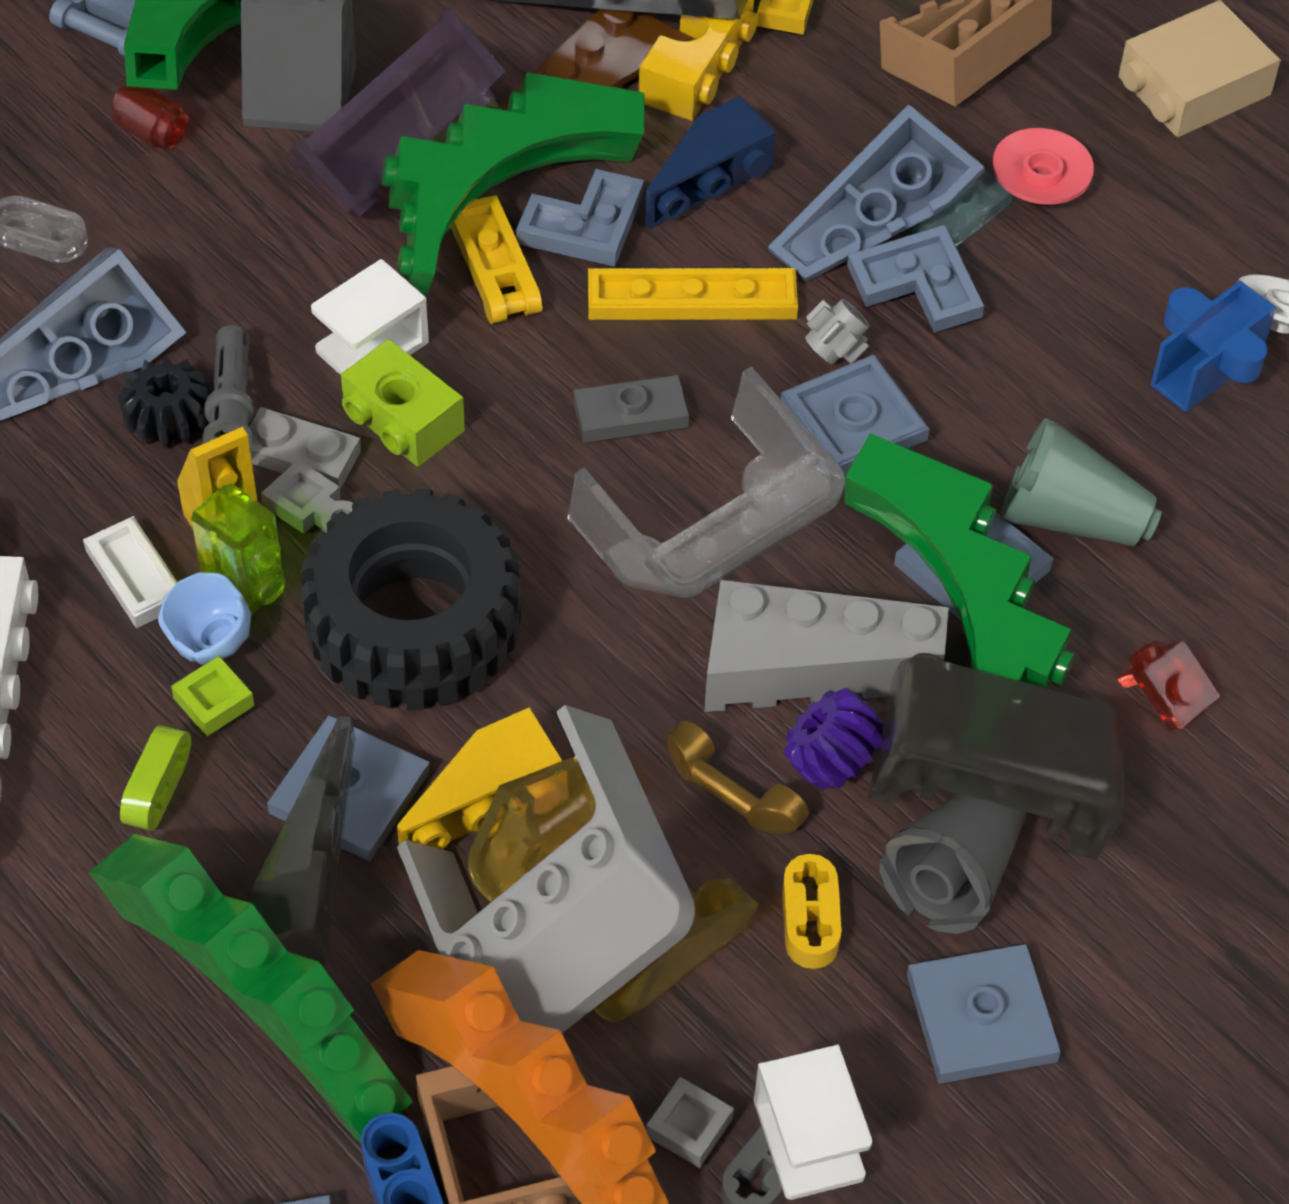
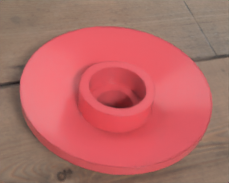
[992,128,1094,205]

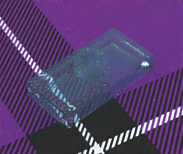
[908,170,1013,247]

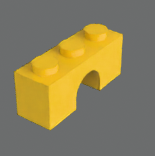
[639,0,758,121]

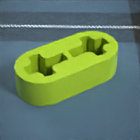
[120,725,191,831]

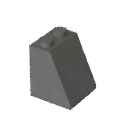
[241,0,357,134]

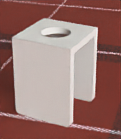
[311,259,429,375]
[754,1044,872,1200]

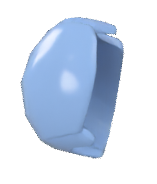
[158,572,251,664]

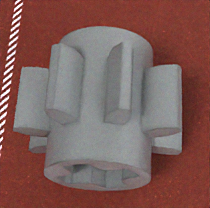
[805,299,870,365]

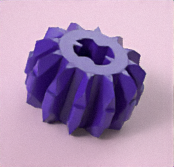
[784,688,885,790]

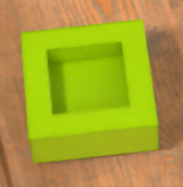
[171,656,254,736]

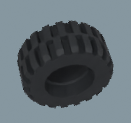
[301,488,521,710]

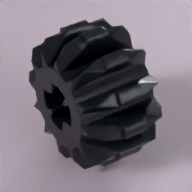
[119,355,211,449]

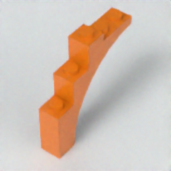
[370,950,669,1204]

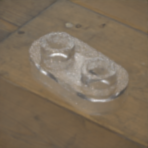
[0,196,88,263]

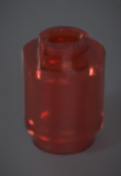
[111,85,189,149]

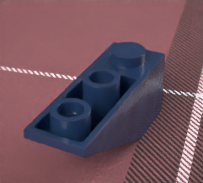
[645,96,776,229]

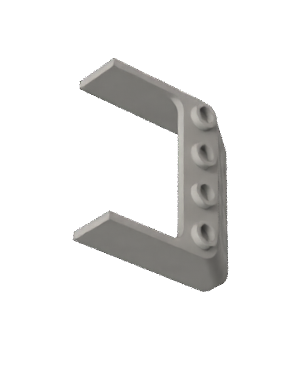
[397,705,695,1033]

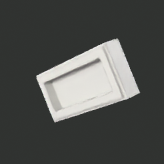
[83,516,177,629]

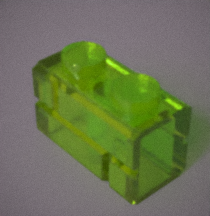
[191,483,285,615]

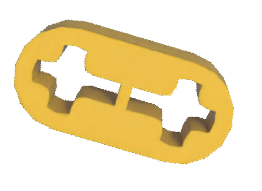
[782,854,842,969]

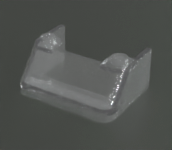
[568,366,845,598]

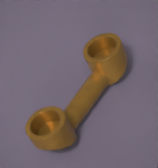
[667,721,809,834]

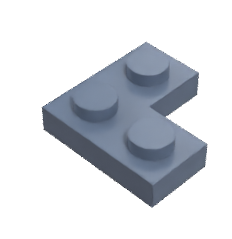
[516,169,644,267]
[847,225,984,333]

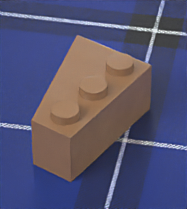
[879,0,1052,107]

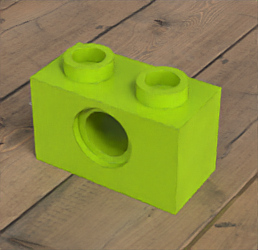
[341,338,465,467]

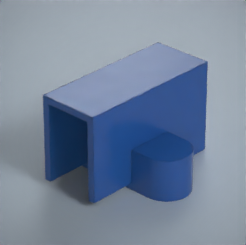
[1150,280,1276,413]

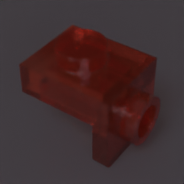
[1117,640,1221,731]

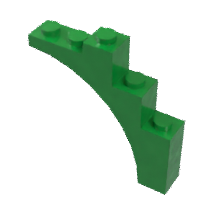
[124,0,241,90]
[382,72,644,297]
[845,433,1075,785]
[88,834,413,1142]

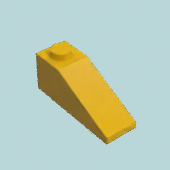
[177,426,263,560]

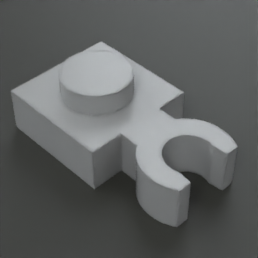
[261,459,353,534]

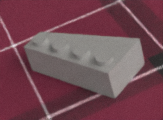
[704,580,949,712]

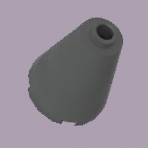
[879,777,1027,934]

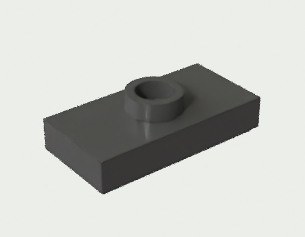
[573,375,689,443]

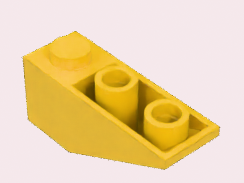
[397,708,562,857]

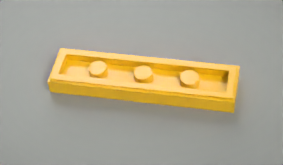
[588,268,798,320]

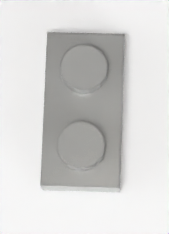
[249,407,361,489]

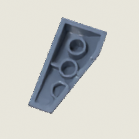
[768,104,984,282]
[0,247,186,421]

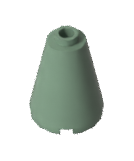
[1000,418,1162,547]

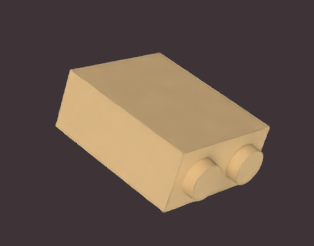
[1119,0,1280,138]

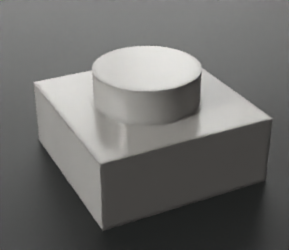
[646,1077,734,1168]

